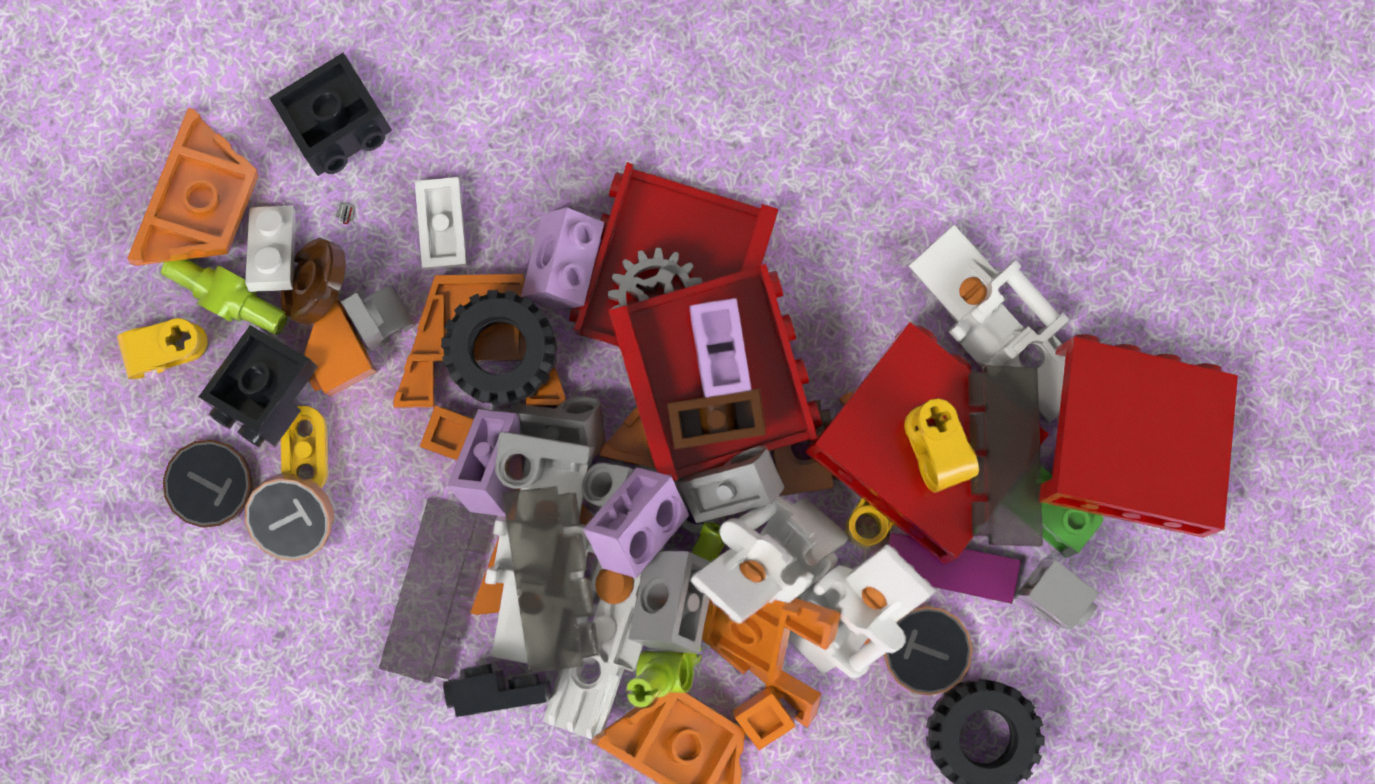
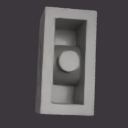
[628,551,711,653]
[1016,559,1099,629]

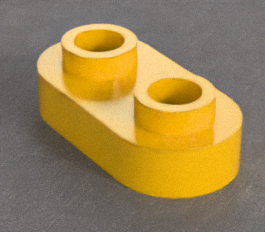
[281,406,328,489]

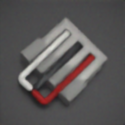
[335,202,356,225]

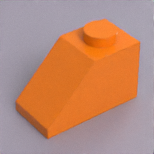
[304,297,377,397]

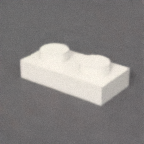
[415,177,468,270]
[245,205,296,292]

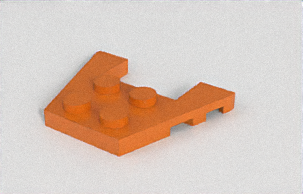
[393,274,567,409]
[702,598,841,728]

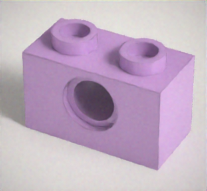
[521,207,604,311]

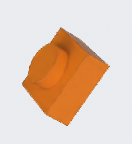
[419,405,474,461]
[732,686,796,751]

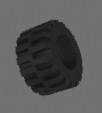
[441,290,557,406]
[926,679,1045,784]

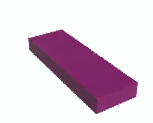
[887,532,1021,604]

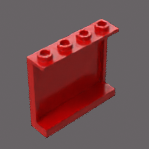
[569,162,779,348]
[609,264,822,481]
[805,322,1049,564]
[1039,334,1238,538]

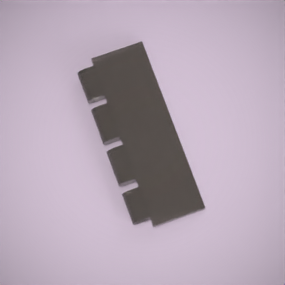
[968,365,1043,547]
[502,486,600,673]
[378,498,493,683]

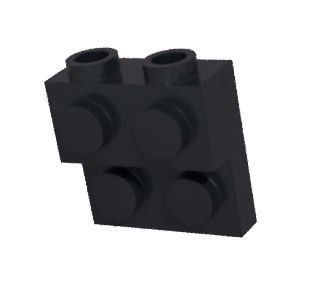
[269,52,392,176]
[198,325,318,447]
[443,663,552,717]

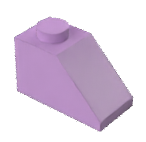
[447,409,522,517]

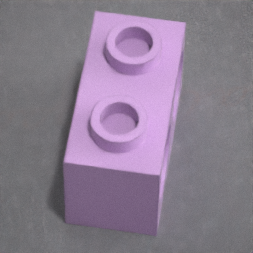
[689,298,751,397]
[583,468,689,578]

